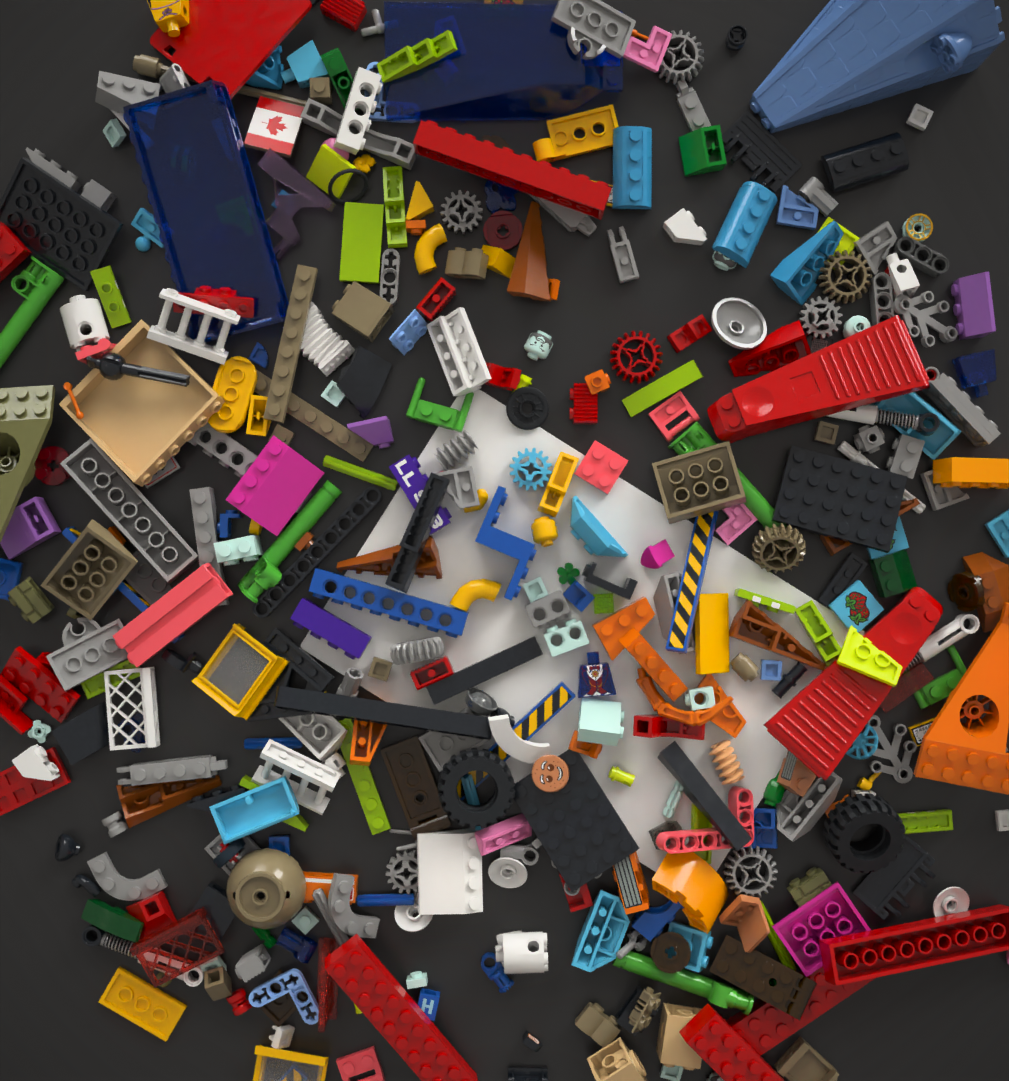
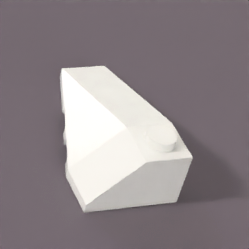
[278,714,348,761]

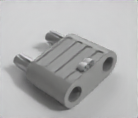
[158,63,191,109]

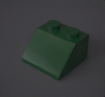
[868,549,917,598]

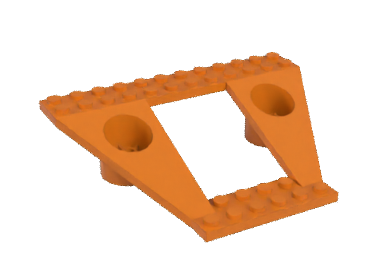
[914,602,1009,795]

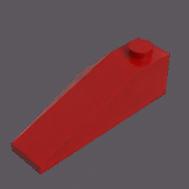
[728,320,812,377]

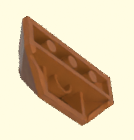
[962,552,1009,633]

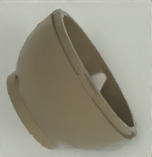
[226,848,307,930]

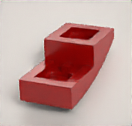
[667,314,712,353]

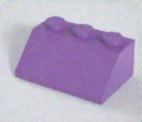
[951,272,996,340]

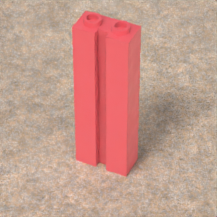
[113,562,233,667]

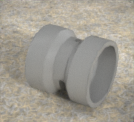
[102,811,128,838]

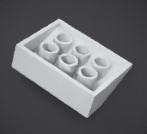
[417,828,483,915]

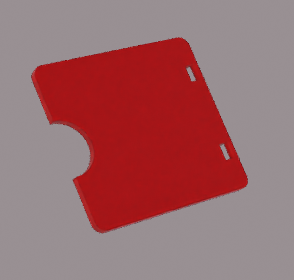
[150,0,312,103]

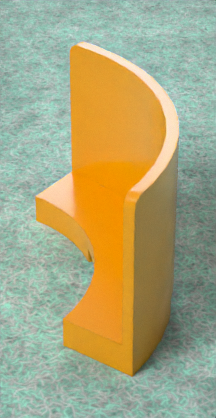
[652,852,729,934]

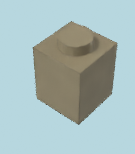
[309,77,333,105]
[204,966,232,1001]

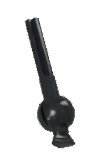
[86,353,190,387]

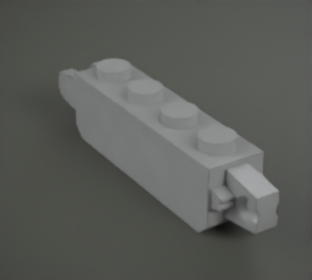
[528,194,597,237]
[116,755,228,786]

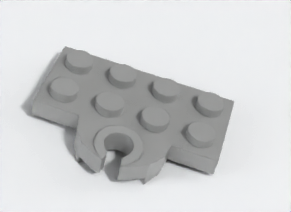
[551,0,636,60]
[46,617,128,692]

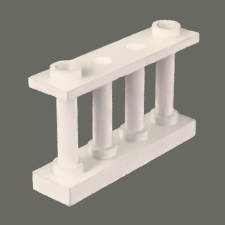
[146,288,241,365]
[251,739,341,815]

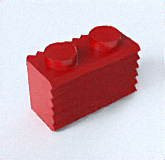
[320,0,367,32]
[416,277,456,322]
[569,383,598,425]
[410,655,455,690]

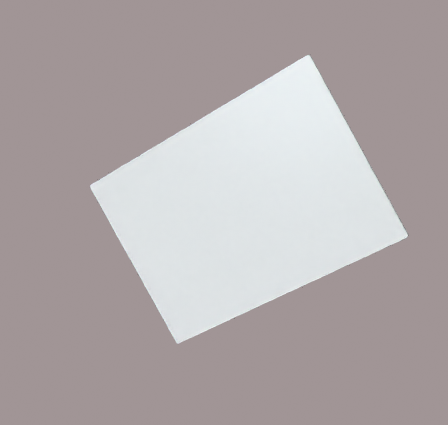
[301,389,864,872]

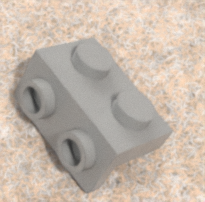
[886,434,925,479]

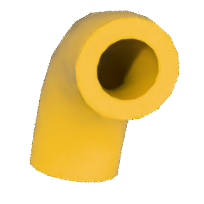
[414,223,447,275]
[449,579,502,612]

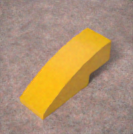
[537,452,579,518]

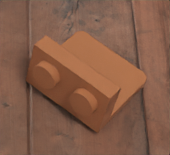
[719,894,770,953]

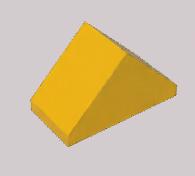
[406,181,434,220]
[482,245,516,278]
[246,395,271,437]

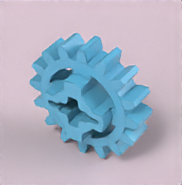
[509,448,552,491]

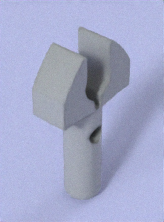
[616,930,647,959]

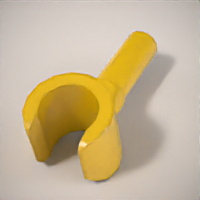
[857,772,882,790]

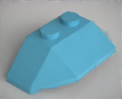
[570,495,628,557]
[571,889,630,972]

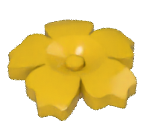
[353,154,376,173]

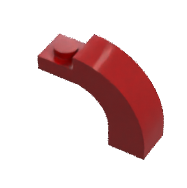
[633,715,705,740]

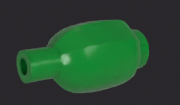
[763,771,785,807]

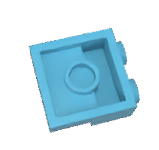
[665,921,714,973]

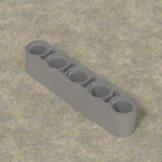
[869,272,894,326]

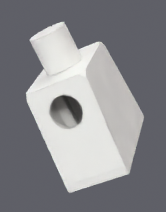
[884,253,920,302]

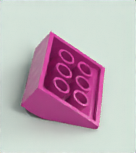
[226,435,324,536]
[772,881,871,977]

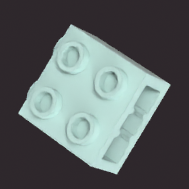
[214,535,263,566]
[577,697,624,746]

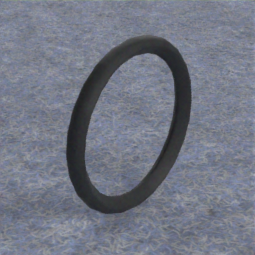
[328,169,368,204]

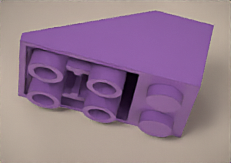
[0,496,62,560]

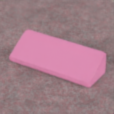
[475,813,532,856]

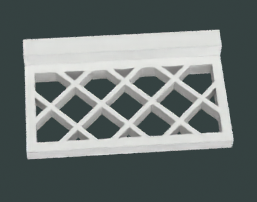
[104,667,160,751]

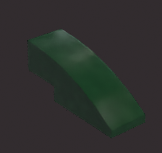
[81,899,144,942]

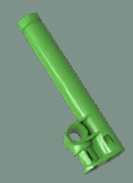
[0,256,64,369]
[668,421,788,528]
[237,480,342,604]
[612,947,754,1015]

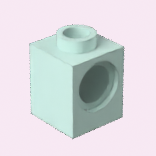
[684,686,716,711]

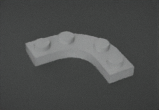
[87,851,168,901]
[328,873,380,938]

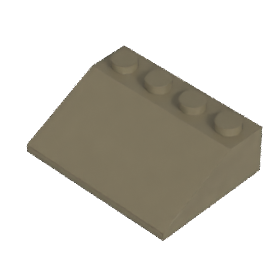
[652,441,746,524]
[40,519,138,621]

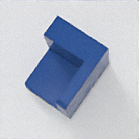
[563,580,595,612]

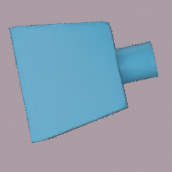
[280,40,331,88]

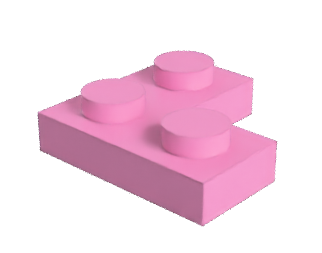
[623,26,672,73]
[714,503,758,545]

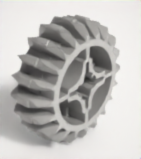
[656,30,704,85]
[390,636,444,665]
[724,845,778,898]

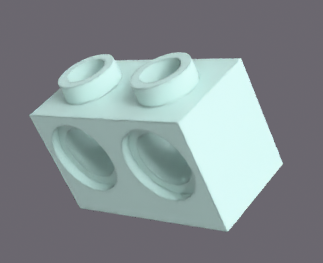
[544,618,589,657]

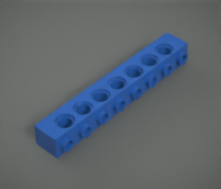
[309,568,469,638]

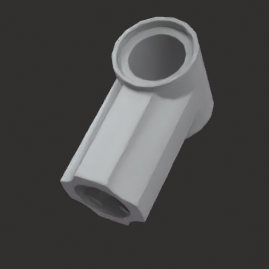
[798,177,839,217]
[336,667,364,697]
[500,844,540,866]

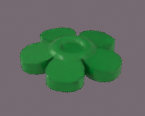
[557,563,580,585]

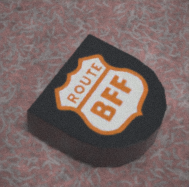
[523,1031,543,1052]

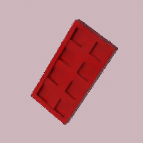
[1,646,80,723]
[0,747,71,816]

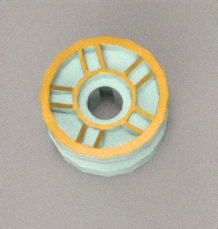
[902,213,933,243]

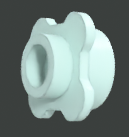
[28,720,51,743]

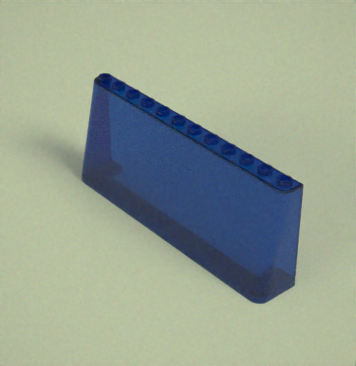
[123,80,289,342]

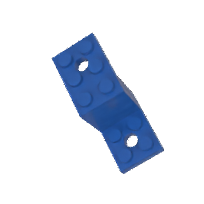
[475,486,537,600]

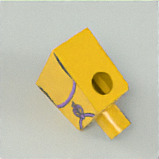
[147,0,189,37]

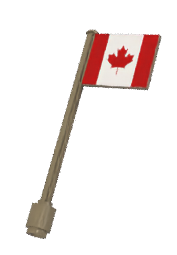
[133,54,307,157]

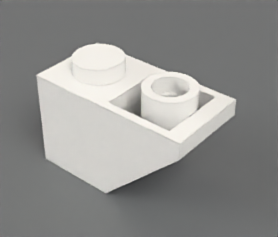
[662,208,707,246]
[12,744,60,781]

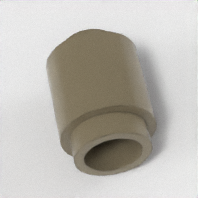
[730,652,759,682]

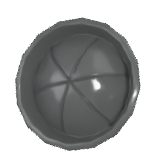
[465,688,498,716]

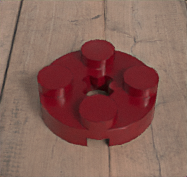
[483,211,523,251]
[35,446,71,486]

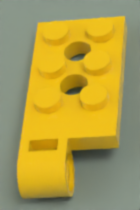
[532,104,619,163]

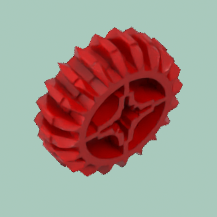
[609,331,663,384]

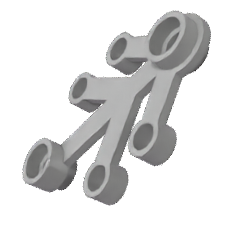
[893,291,958,348]
[860,714,917,783]

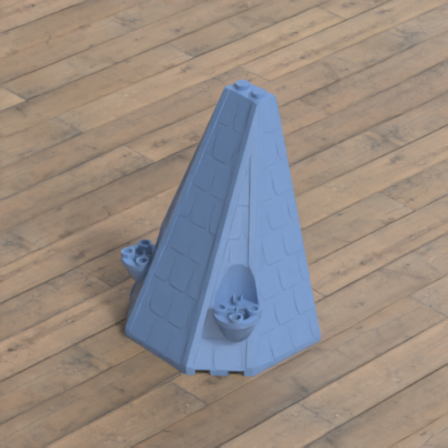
[750,0,1005,133]

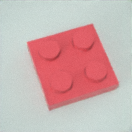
[574,440,628,495]

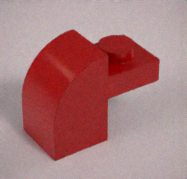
[484,362,522,391]

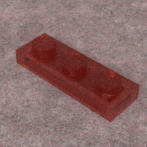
[880,662,935,713]

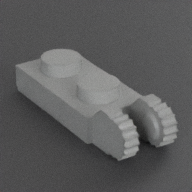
[607,226,639,284]

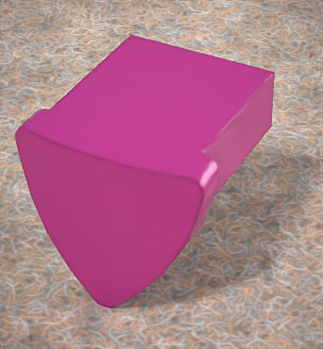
[641,539,675,569]

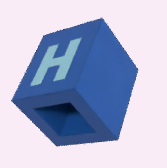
[417,988,440,1021]

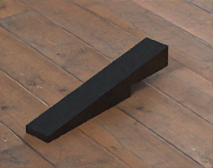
[385,472,450,593]
[426,636,543,705]
[658,741,752,852]

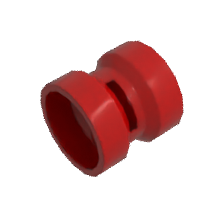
[226,988,252,1016]

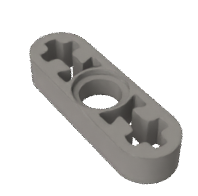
[380,248,400,306]

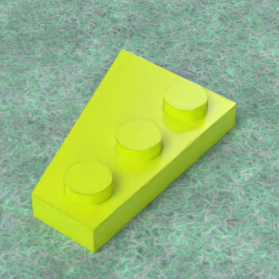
[837,625,902,687]

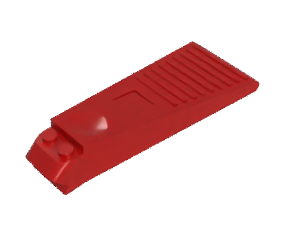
[707,315,930,443]
[764,587,943,781]

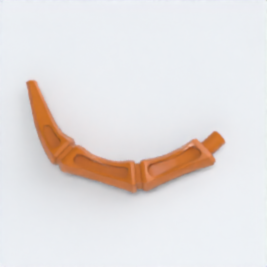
[636,668,734,727]

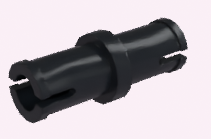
[772,661,807,699]

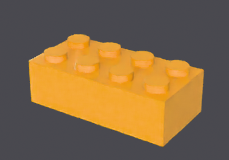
[933,457,1009,489]

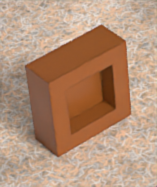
[294,532,315,552]

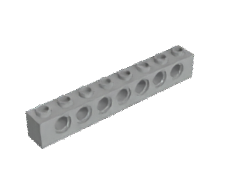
[188,422,312,513]

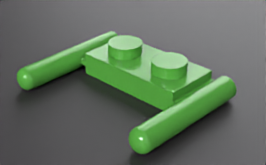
[406,377,474,432]
[903,645,967,709]

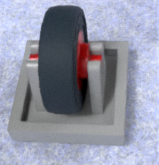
[204,834,261,875]

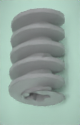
[435,431,478,471]

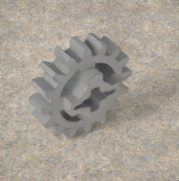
[440,190,483,234]
[799,296,843,340]
[385,849,418,894]

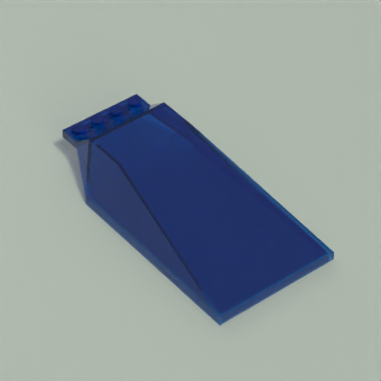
[384,1,623,121]

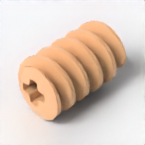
[708,740,745,785]

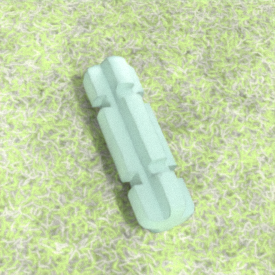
[663,780,684,818]

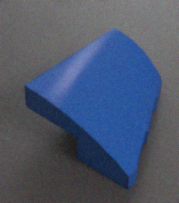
[744,808,778,849]

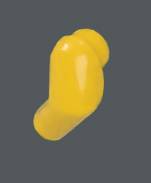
[464,489,488,513]

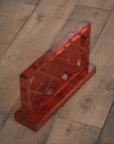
[129,907,225,988]
[317,938,339,1032]

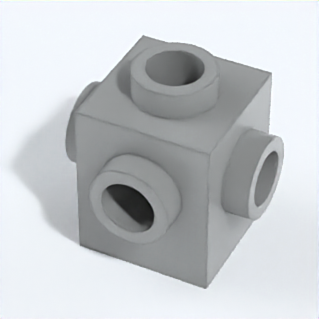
[853,424,885,454]

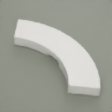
[488,714,550,764]

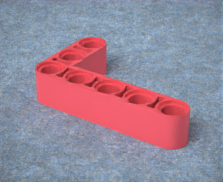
[656,786,754,854]

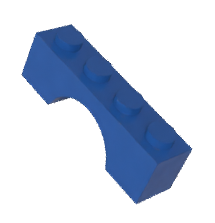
[631,900,684,941]

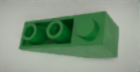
[320,48,360,110]

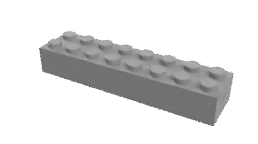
[60,438,199,585]

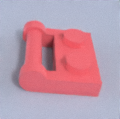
[75,338,117,364]
[648,391,700,443]
[336,1046,385,1081]

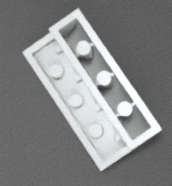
[426,307,492,396]

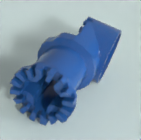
[481,952,514,994]

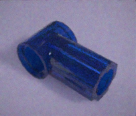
[276,927,318,964]

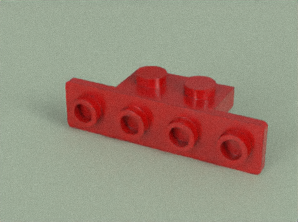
[173,285,254,318]
[0,674,34,735]

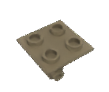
[629,986,662,1033]

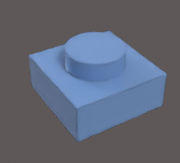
[760,659,782,681]

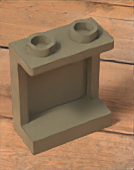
[774,1036,839,1081]

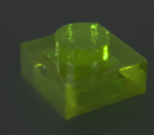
[593,593,614,614]

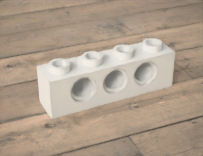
[333,67,383,155]

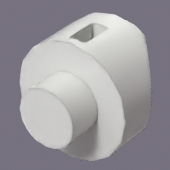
[321,752,346,779]

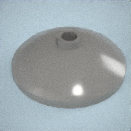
[711,297,767,350]

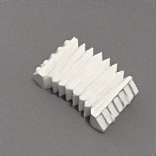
[300,302,355,377]

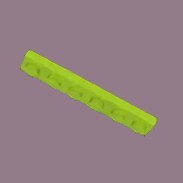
[338,719,391,835]

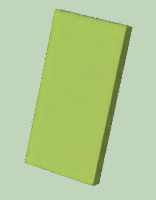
[339,202,384,284]

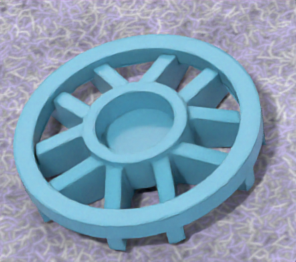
[846,724,878,760]

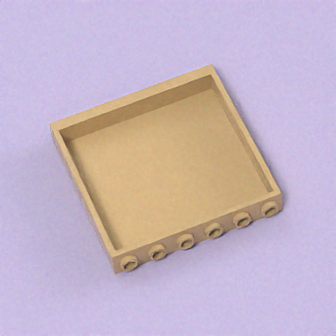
[59,319,225,487]

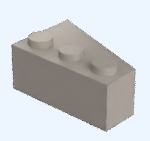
[95,71,160,131]

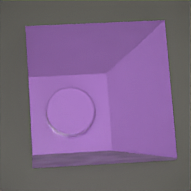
[347,416,394,449]

